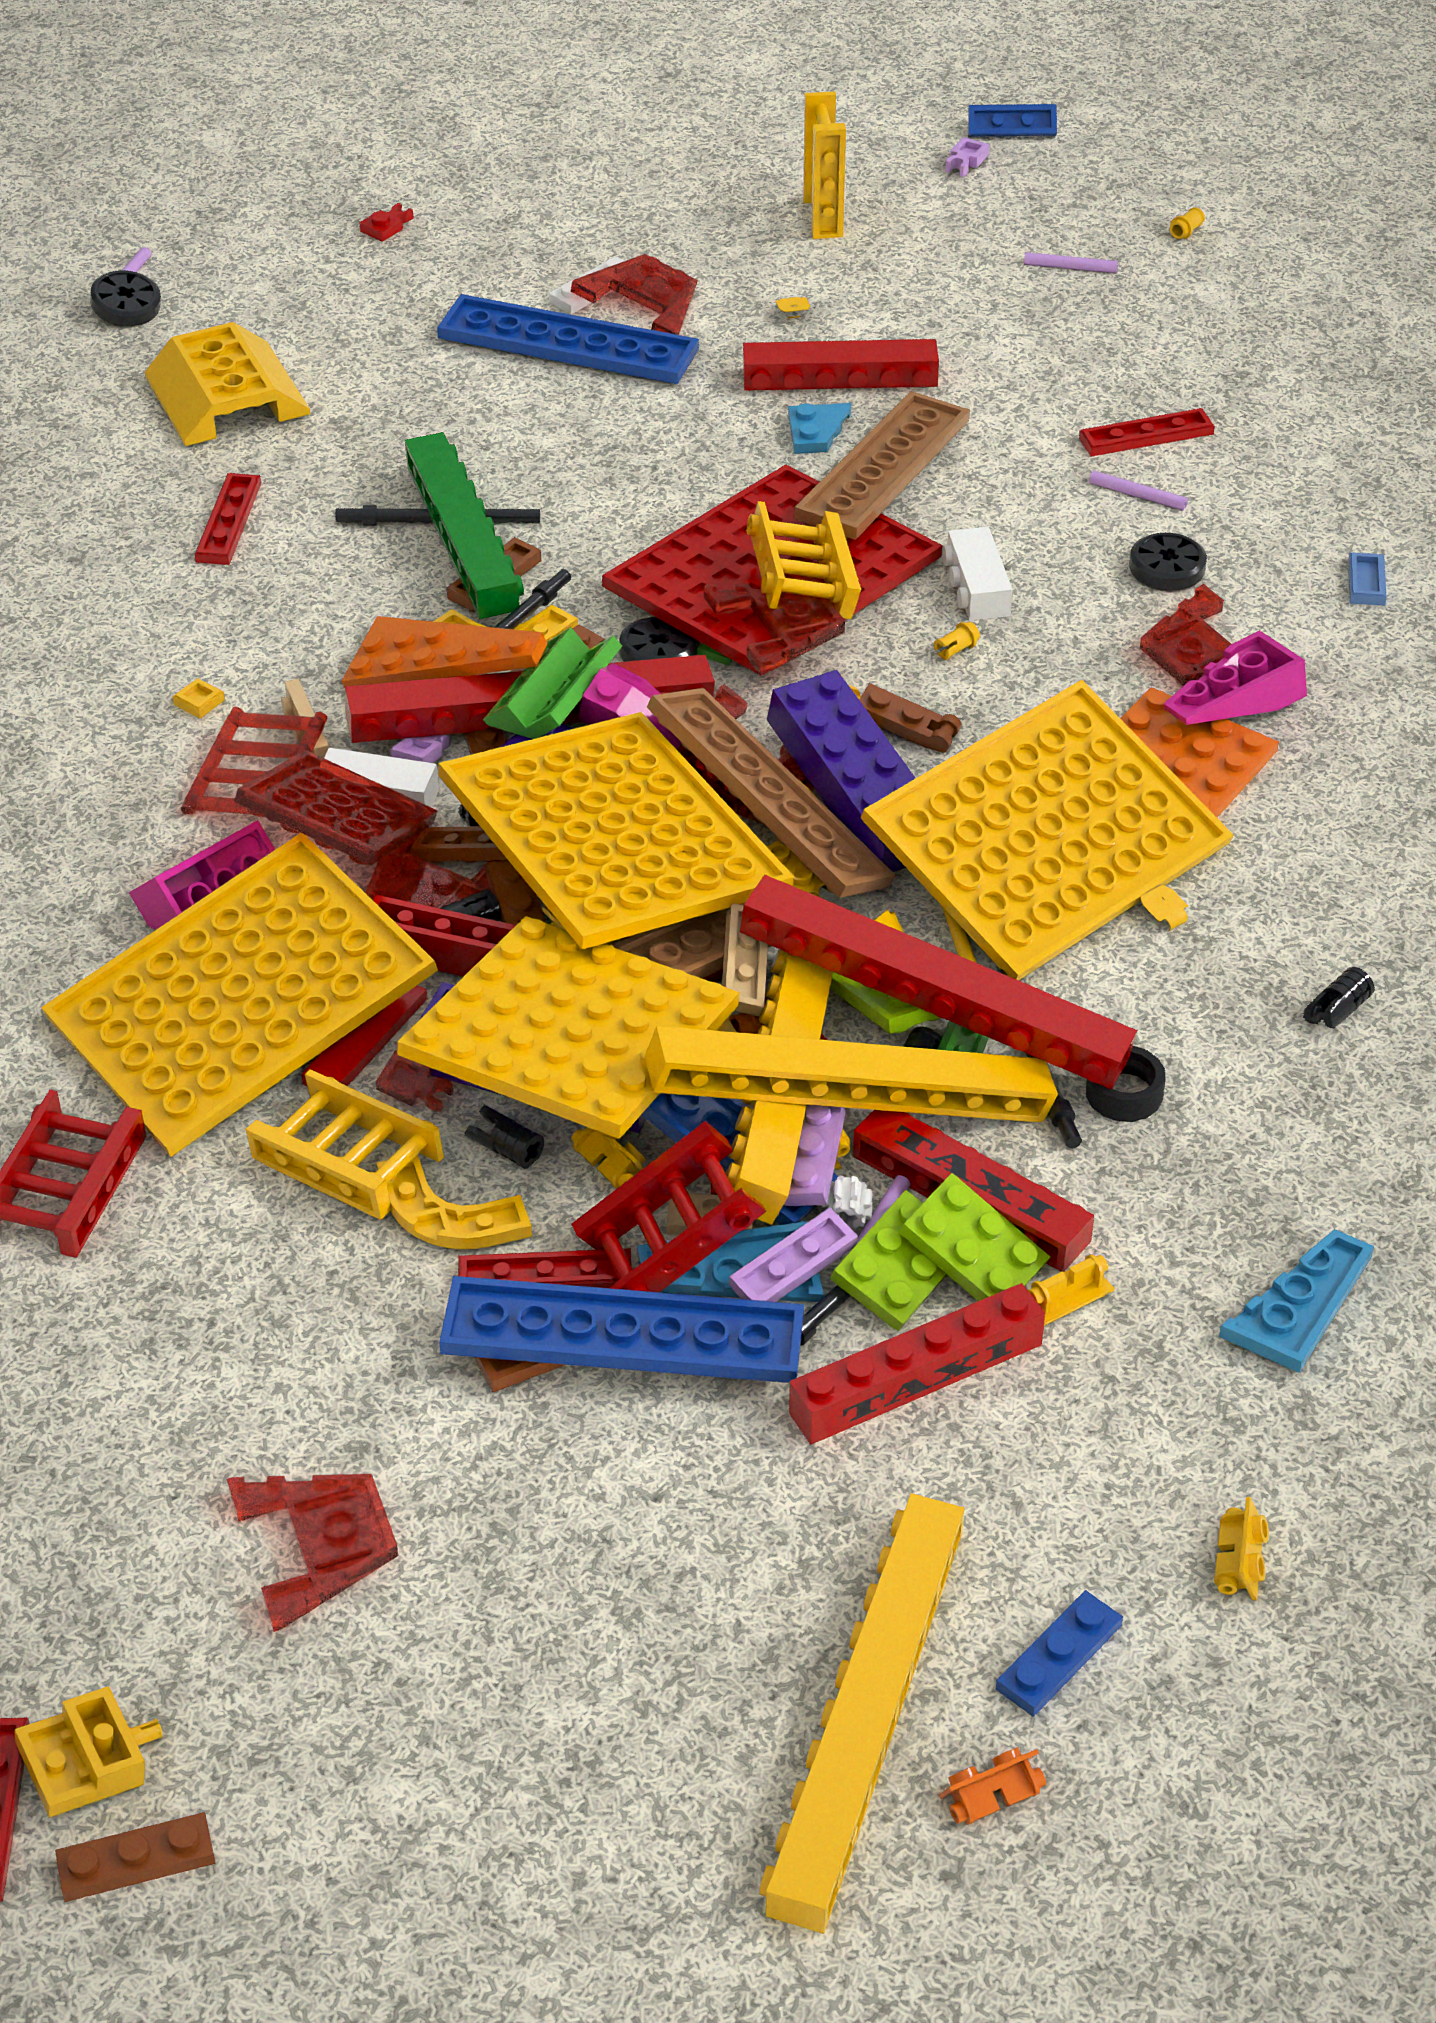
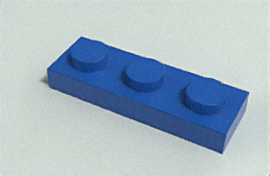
[968,104,1057,137]
[996,1590,1123,1717]

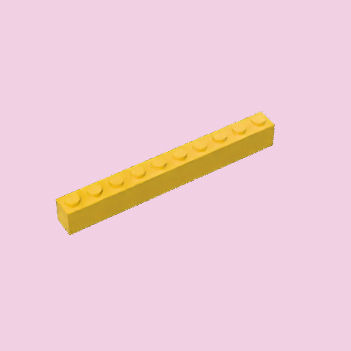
[726,949,833,1225]
[645,1026,1058,1122]
[759,1493,965,1934]

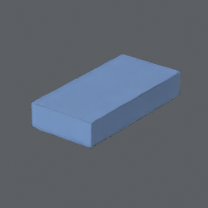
[1348,552,1387,606]

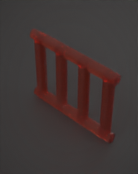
[181,707,328,822]

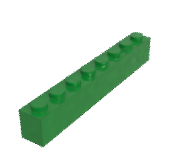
[404,432,524,619]

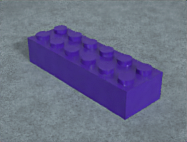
[767,670,915,872]

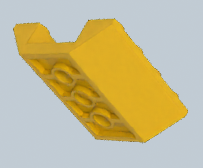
[145,322,310,446]

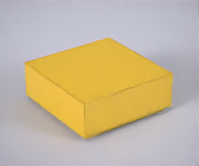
[172,678,225,718]

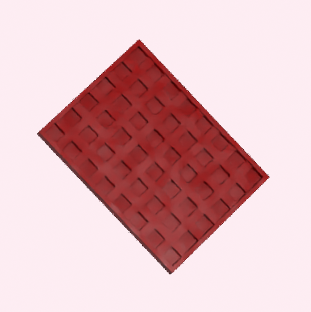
[602,464,943,676]

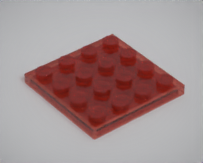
[234,750,438,865]

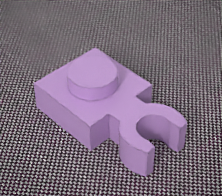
[945,137,990,177]
[391,734,450,763]

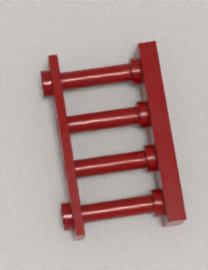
[0,1089,147,1258]
[571,1121,766,1293]

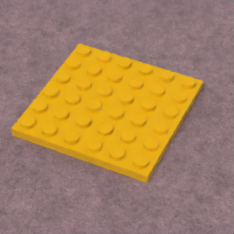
[397,916,740,1139]

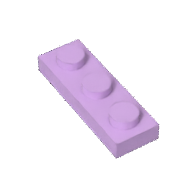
[784,1105,846,1206]
[729,1208,858,1302]

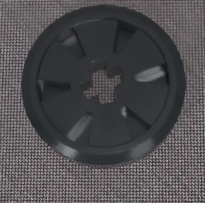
[90,270,161,326]
[1129,532,1207,591]
[619,617,698,662]

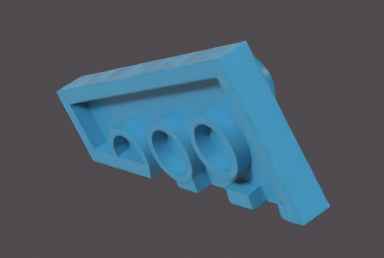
[637,1221,824,1302]
[1219,1229,1374,1373]

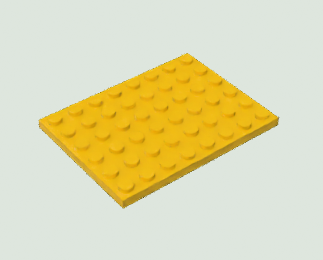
[861,679,1234,980]
[438,712,794,949]
[41,832,438,1157]

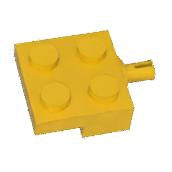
[15,1686,163,1818]

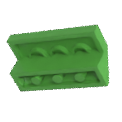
[483,627,622,739]

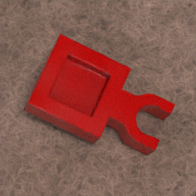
[359,203,414,242]

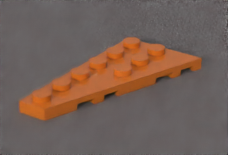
[341,616,547,688]

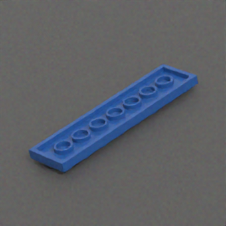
[437,294,699,384]
[439,1276,804,1383]

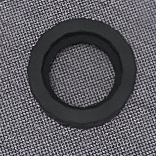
[1086,1046,1166,1122]

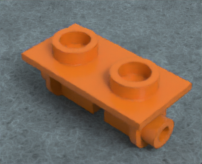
[938,1747,1046,1825]

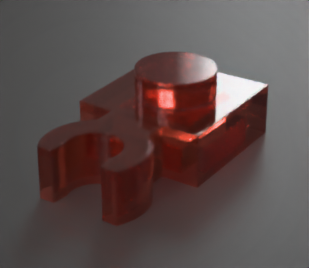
[375,1050,454,1112]

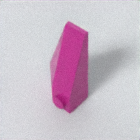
[1164,630,1307,725]
[578,663,715,785]
[129,820,275,930]

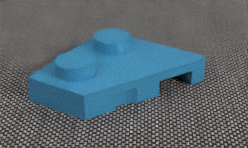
[788,403,851,454]

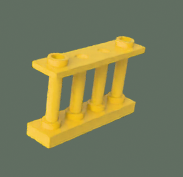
[803,91,846,239]
[746,501,861,619]
[245,1069,444,1220]

